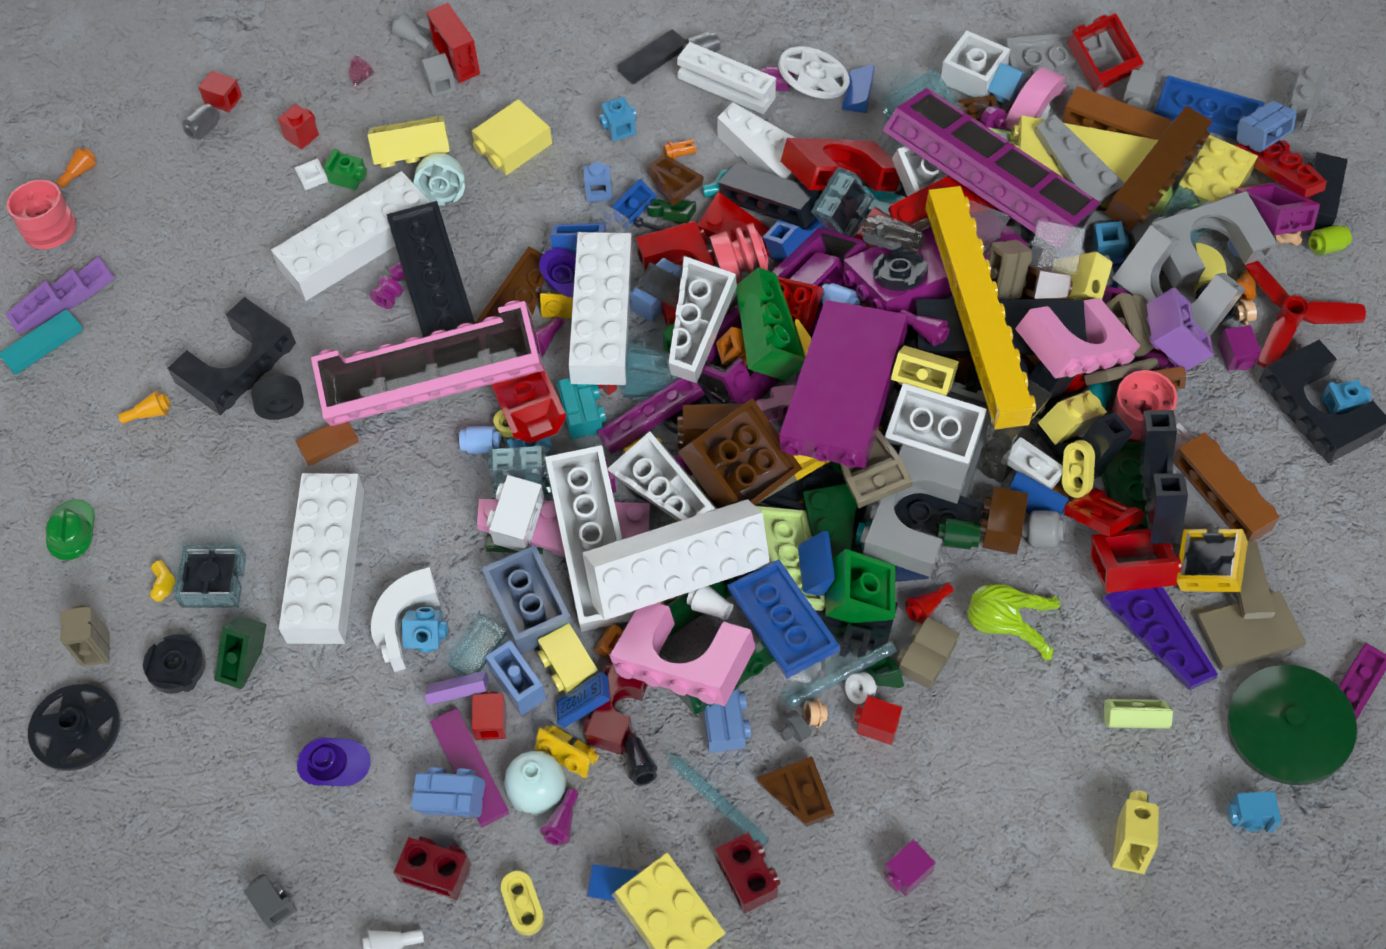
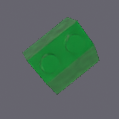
[825,549,895,623]

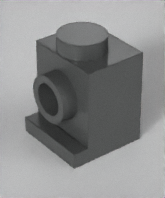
[243,874,297,929]

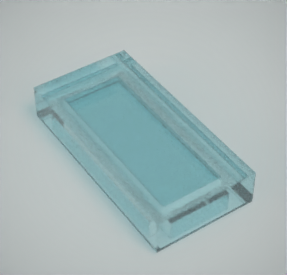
[448,616,507,675]

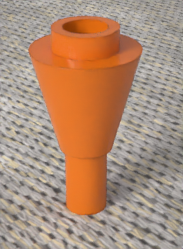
[55,148,97,189]
[1236,270,1256,301]

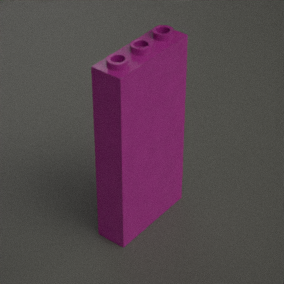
[842,212,1027,313]
[779,300,907,468]

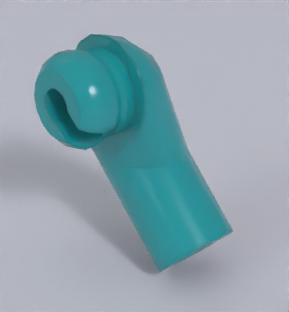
[702,169,729,198]

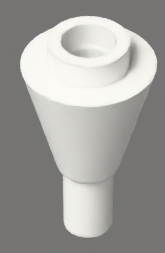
[362,929,424,949]

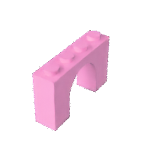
[1015,298,1140,379]
[610,603,756,706]

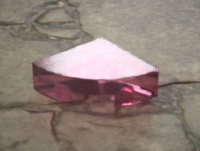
[349,55,374,86]

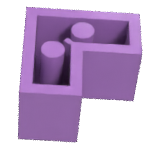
[1146,287,1214,371]

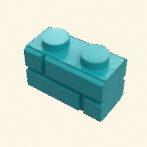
[557,378,606,440]

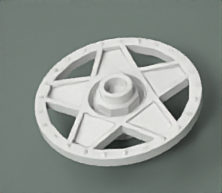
[778,46,850,99]

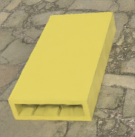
[1011,115,1172,217]

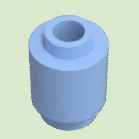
[819,283,860,306]
[459,426,501,454]

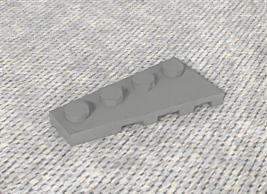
[1005,32,1107,81]
[1034,115,1124,206]

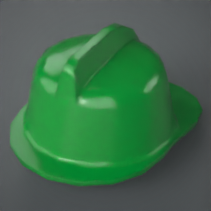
[45,500,95,561]

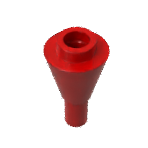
[906,583,954,624]

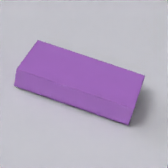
[425,670,489,705]

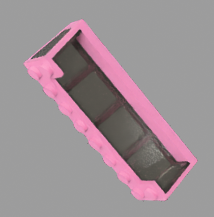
[311,300,544,426]

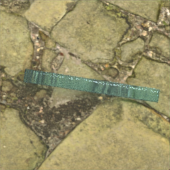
[785,641,897,708]
[671,757,769,847]

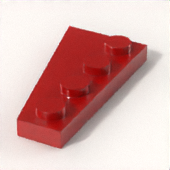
[1235,140,1326,198]
[888,175,998,233]

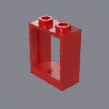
[426,3,480,83]
[1067,13,1144,92]
[1090,529,1182,593]

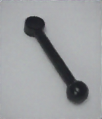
[634,218,667,231]

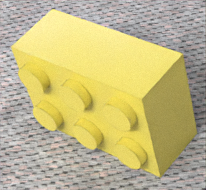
[368,115,450,168]
[1171,135,1258,211]
[612,853,726,949]

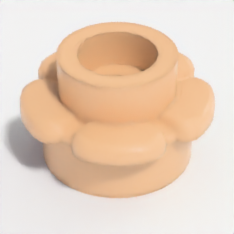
[1235,299,1257,325]
[803,698,828,728]

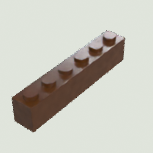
[1105,105,1213,230]

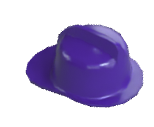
[539,248,576,298]
[297,737,371,787]

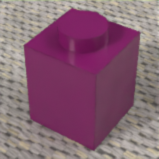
[1218,325,1261,371]
[883,839,936,897]

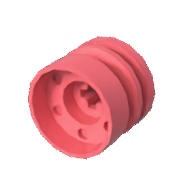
[7,180,76,250]
[709,223,768,284]
[1111,370,1178,442]

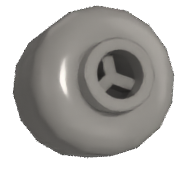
[1022,510,1066,548]

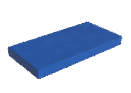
[1154,75,1265,140]
[727,559,840,679]

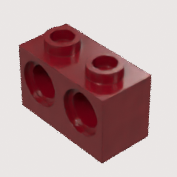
[715,832,781,914]
[393,836,471,900]

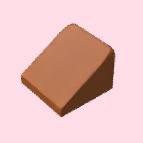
[593,624,624,661]

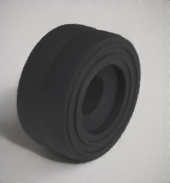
[251,375,304,420]

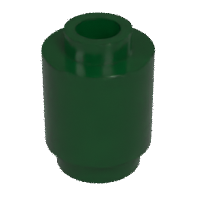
[937,518,981,550]

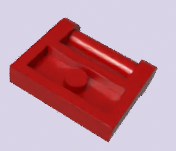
[1064,488,1144,537]

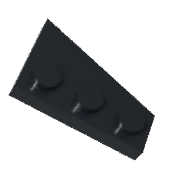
[894,493,984,533]

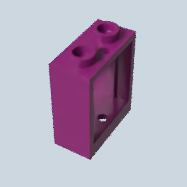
[1235,183,1320,235]

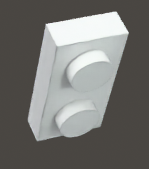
[1002,437,1063,489]

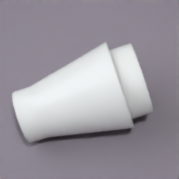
[687,586,733,620]

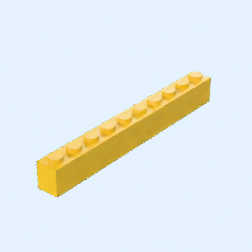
[926,186,1036,429]

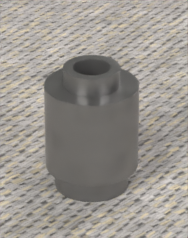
[683,31,720,53]
[183,104,220,140]

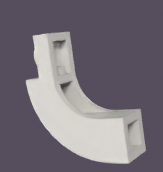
[371,567,440,672]

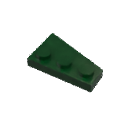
[803,484,856,559]

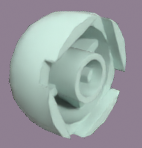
[413,153,466,206]
[504,751,567,815]

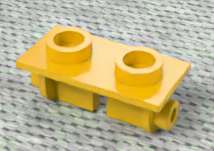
[540,291,573,318]
[534,725,599,779]

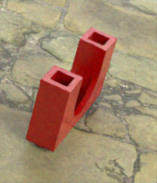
[780,138,900,191]
[636,221,730,326]

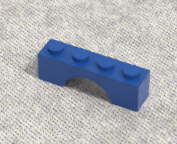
[763,172,846,263]

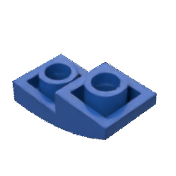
[586,865,641,903]

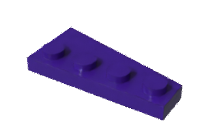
[1102,587,1218,690]

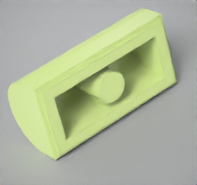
[1104,699,1173,729]

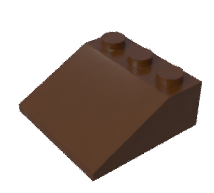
[677,398,802,509]

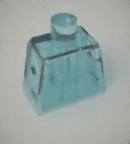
[623,347,680,398]

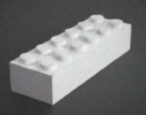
[271,171,430,301]
[569,232,632,385]
[545,445,636,632]
[279,473,365,644]
[582,499,770,620]

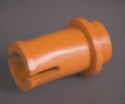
[663,138,696,160]

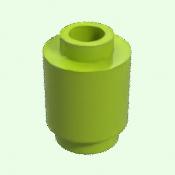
[1309,225,1352,256]

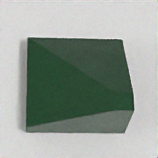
[862,656,904,688]

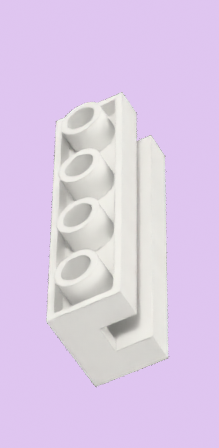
[677,42,776,115]

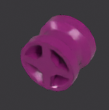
[370,276,403,309]

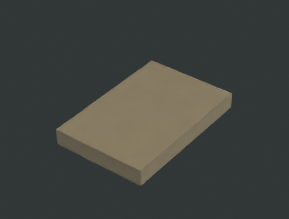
[1196,591,1306,671]

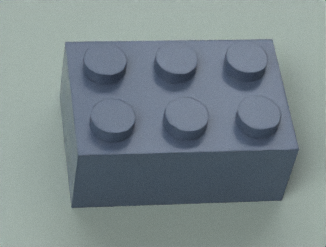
[481,545,573,654]

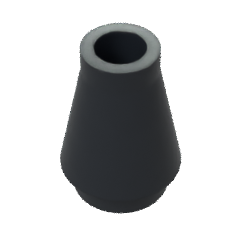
[624,737,658,786]

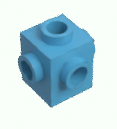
[599,97,637,142]
[402,607,448,652]

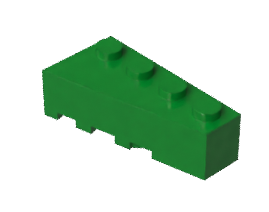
[736,267,806,381]

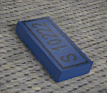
[556,672,610,728]

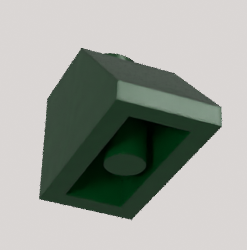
[214,616,267,689]

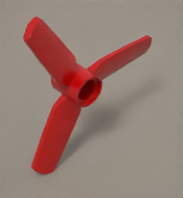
[1243,260,1366,368]

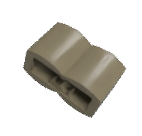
[897,617,960,689]

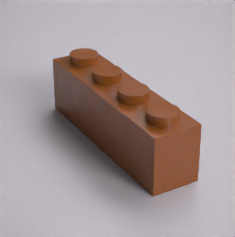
[1062,86,1172,140]
[1173,432,1280,542]

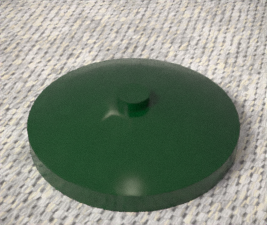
[1227,665,1357,785]

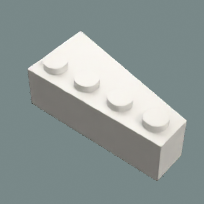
[717,102,799,182]
[669,256,737,384]
[607,432,717,522]

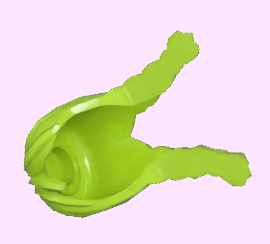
[967,584,1060,661]

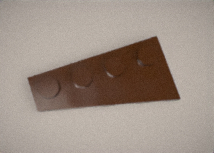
[475,246,545,353]

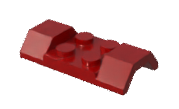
[483,347,566,444]

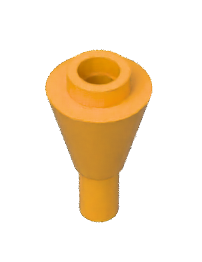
[118,390,171,424]

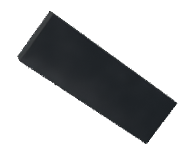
[617,29,685,85]

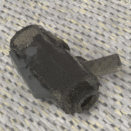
[862,215,930,252]

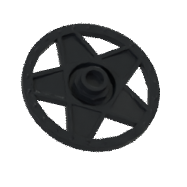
[28,684,121,771]

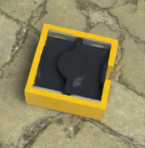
[1177,529,1248,592]

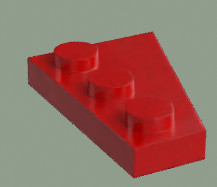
[697,192,770,258]

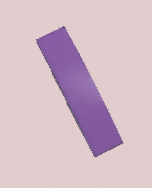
[5,256,116,334]

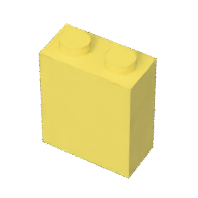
[472,99,552,175]

